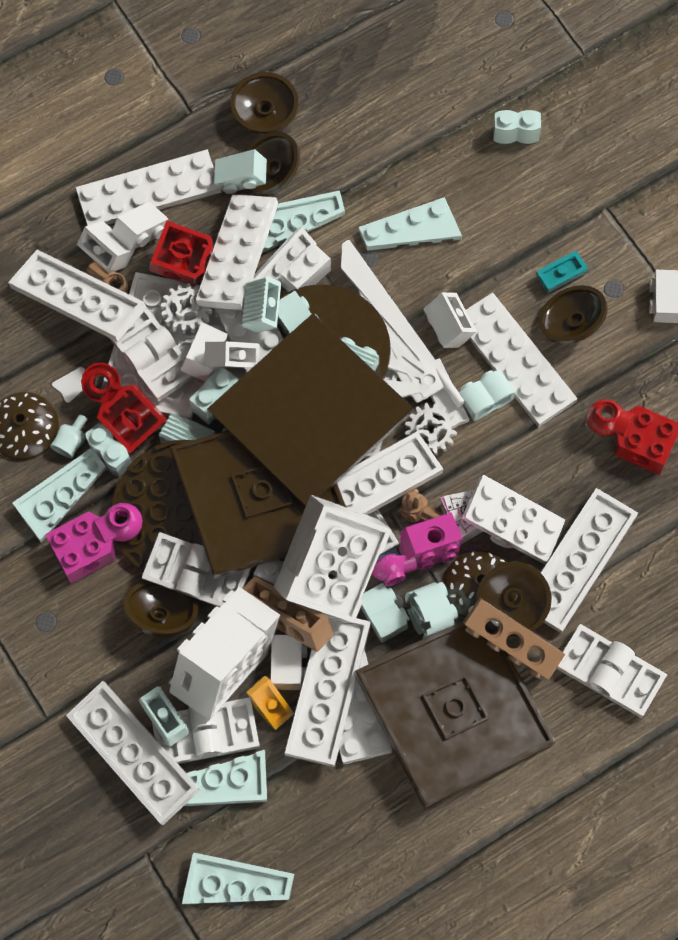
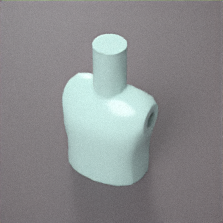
[50,414,87,458]

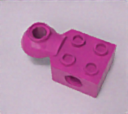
[45,503,143,584]
[372,512,462,586]

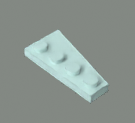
[261,191,345,254]
[359,197,462,251]
[12,448,106,542]
[184,750,267,806]
[182,853,294,904]

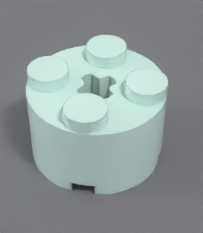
[405,582,458,639]

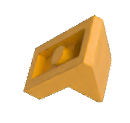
[246,676,294,730]

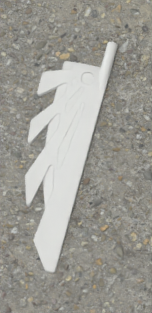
[341,240,465,407]

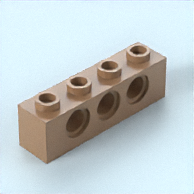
[243,576,334,652]
[463,597,565,680]

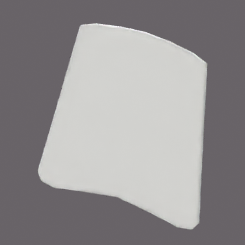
[52,367,85,403]

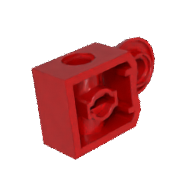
[149,220,213,287]
[81,362,168,453]
[586,399,678,475]

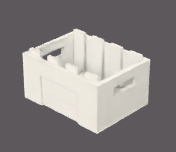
[274,495,391,623]
[169,587,280,721]

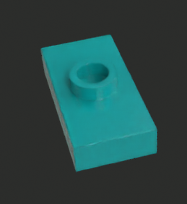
[536,250,588,293]

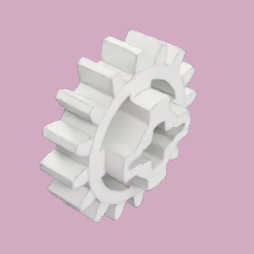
[161,283,212,334]
[405,403,457,456]

